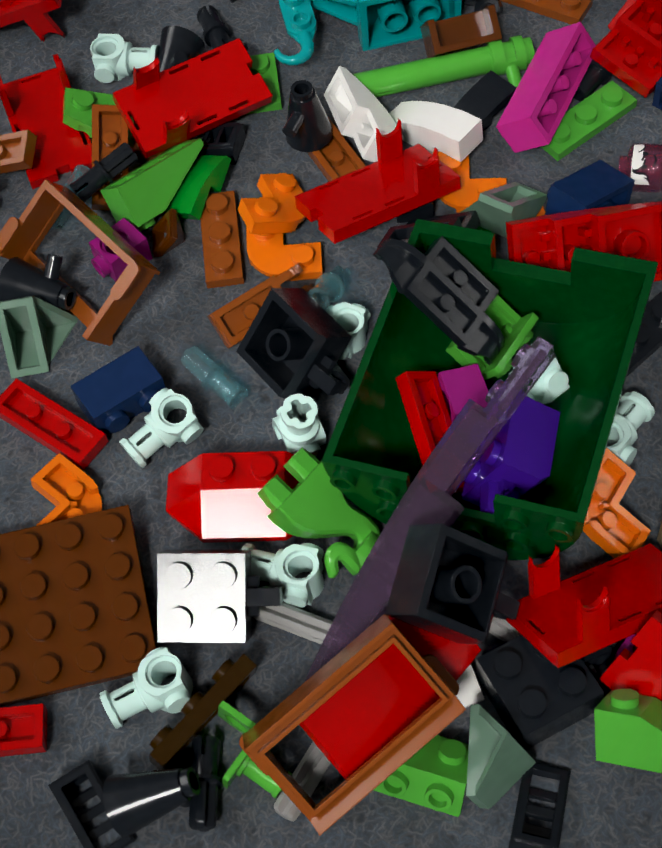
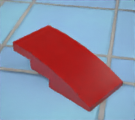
[590,0,662,98]
[506,201,662,282]
[299,616,482,780]

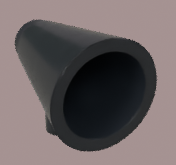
[158,26,205,72]
[282,80,333,152]
[0,254,77,310]
[103,767,201,837]

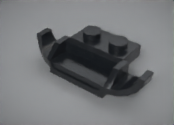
[373,236,505,365]

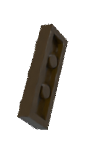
[149,654,257,770]

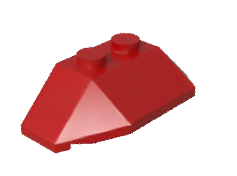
[166,451,299,543]

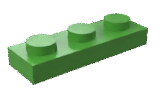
[541,80,637,161]

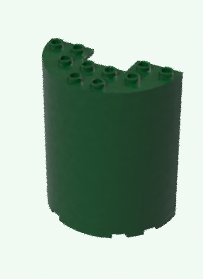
[322,219,658,560]

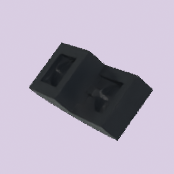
[453,71,516,131]

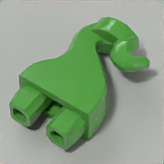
[257,447,384,579]

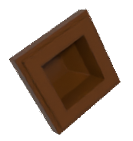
[152,208,185,257]

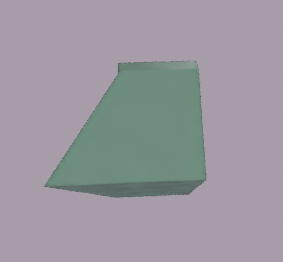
[460,182,547,238]
[0,296,79,379]
[466,704,536,809]

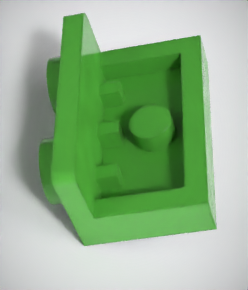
[445,294,539,381]
[374,735,469,817]

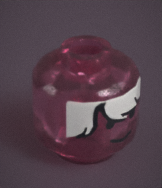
[618,143,662,193]

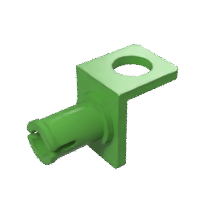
[218,701,292,799]

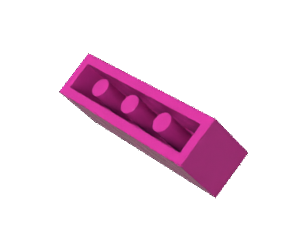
[496,22,596,153]

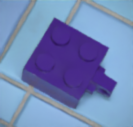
[461,392,561,514]

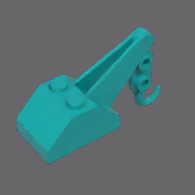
[274,0,462,66]

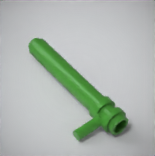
[353,35,535,98]

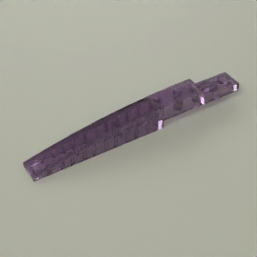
[305,336,555,681]

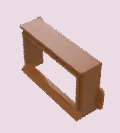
[0,179,160,346]
[239,613,466,836]

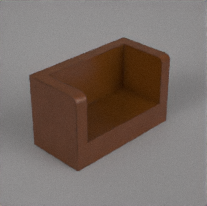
[420,4,502,58]

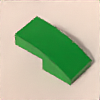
[165,155,231,220]

